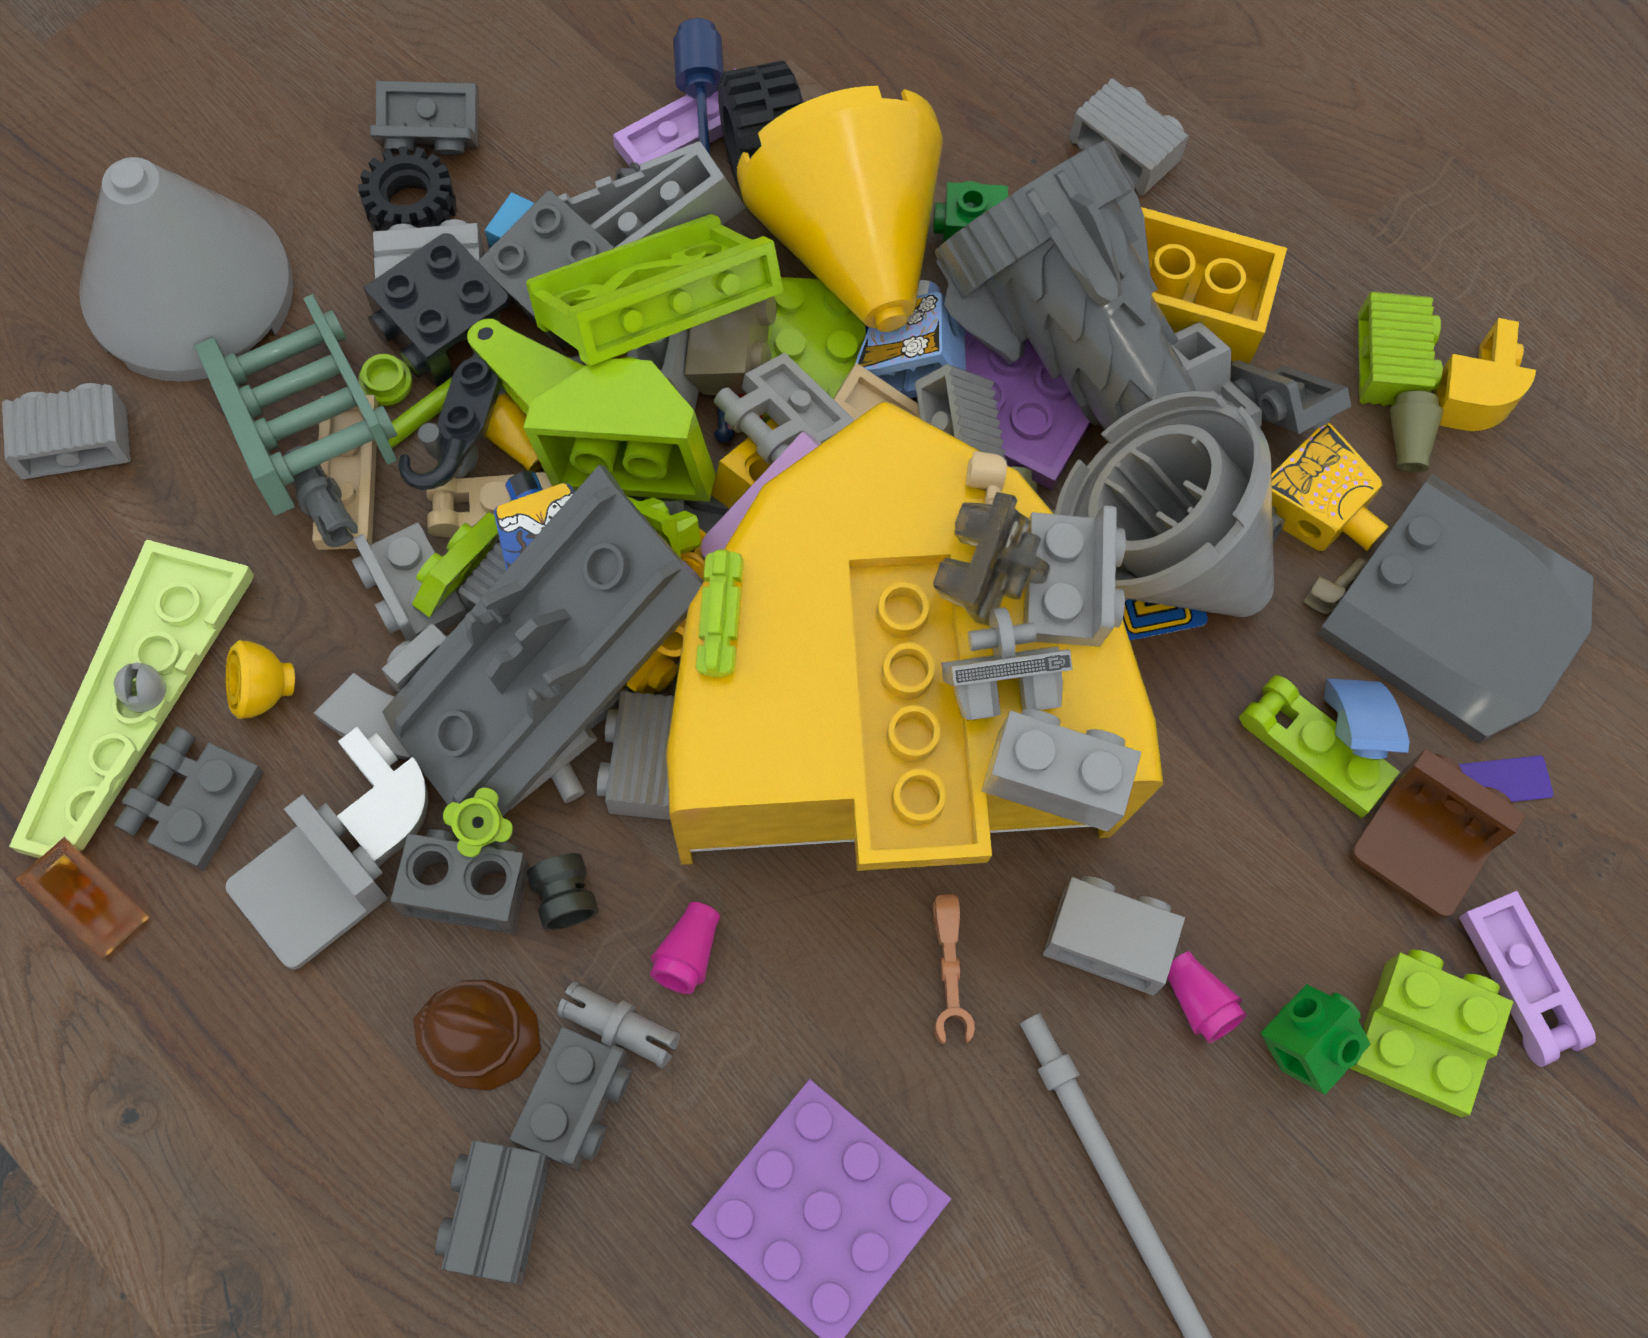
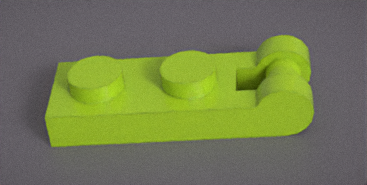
[1239,675,1400,819]

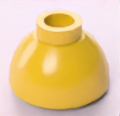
[225,640,295,719]

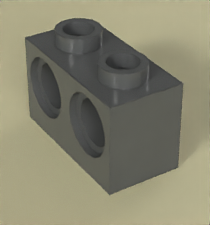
[390,829,530,935]

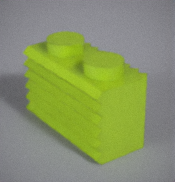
[1358,291,1443,406]

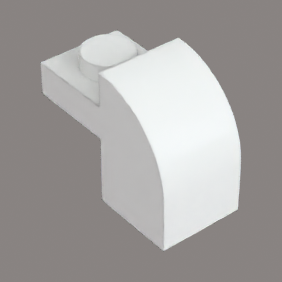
[337,727,428,867]

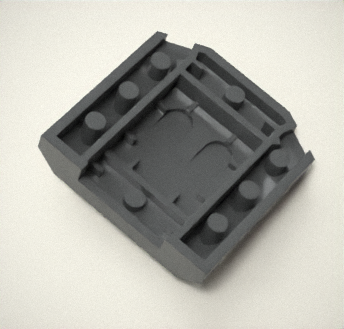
[1316,473,1593,744]

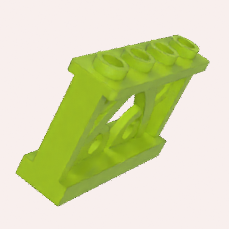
[526,214,784,366]

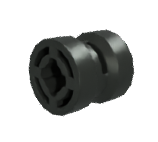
[526,853,599,930]

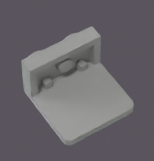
[226,794,388,970]

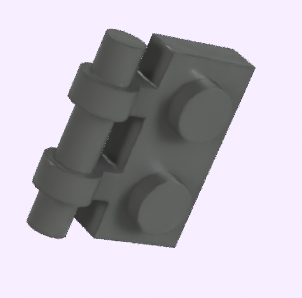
[113,727,264,872]

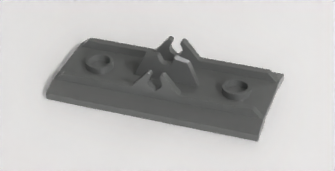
[382,465,704,828]

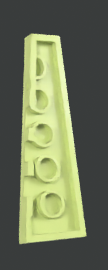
[9,539,254,868]

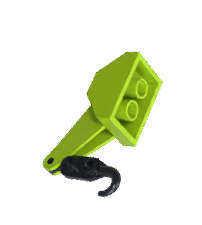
[398,319,716,502]

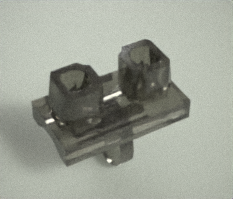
[933,492,1051,626]

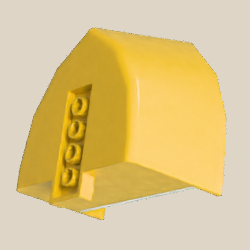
[666,402,1163,871]

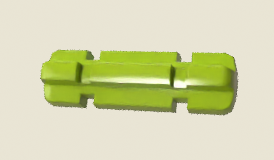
[696,549,743,677]

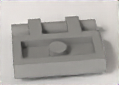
[714,352,854,465]

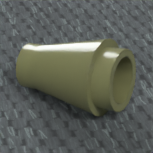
[1389,391,1444,473]

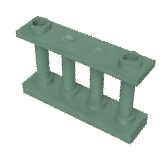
[194,294,397,516]

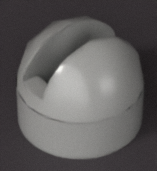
[113,663,166,712]

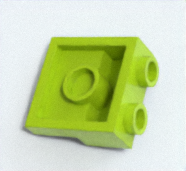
[1350,949,1513,1118]

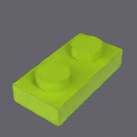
[412,511,499,618]

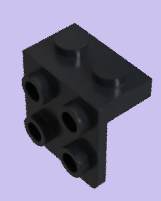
[363,233,509,388]

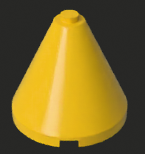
[737,86,943,332]

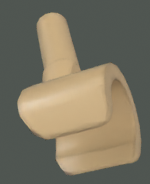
[966,451,1007,543]

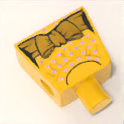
[1271,423,1389,551]

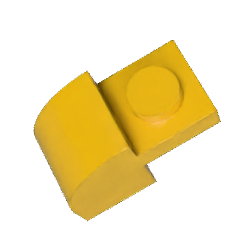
[1434,318,1536,431]

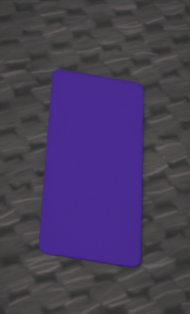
[1458,755,1554,802]

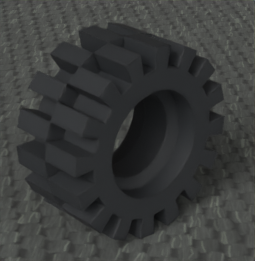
[358,146,457,232]

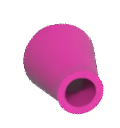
[650,902,720,994]
[1167,951,1247,1043]

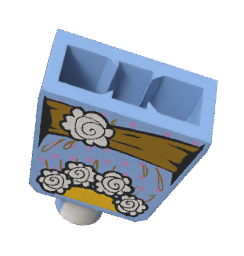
[855,280,966,398]

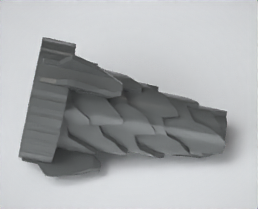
[935,140,1195,431]

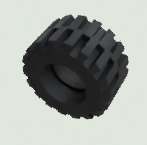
[718,60,804,192]

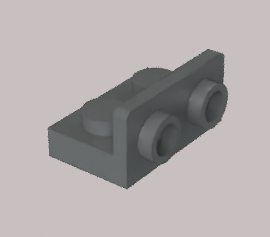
[509,1027,633,1171]

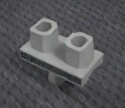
[941,607,1073,720]

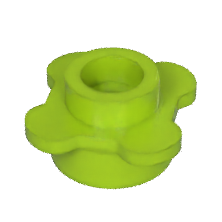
[443,788,513,857]

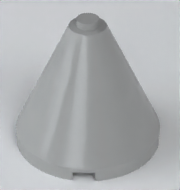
[79,157,293,381]
[1055,391,1274,617]

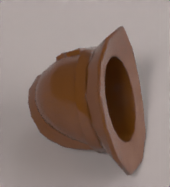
[413,980,541,1090]

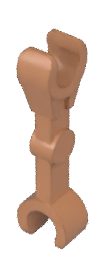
[933,894,975,1044]

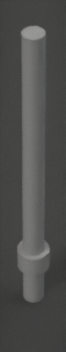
[1020,1013,1212,1338]

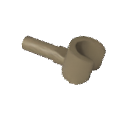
[1303,558,1367,615]

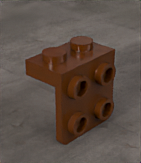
[1351,748,1527,918]

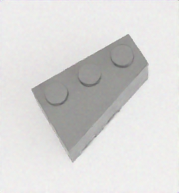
[558,141,746,248]

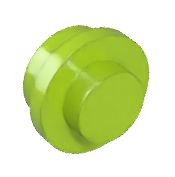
[359,354,413,406]

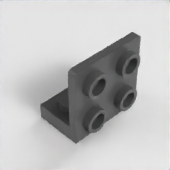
[478,191,615,351]

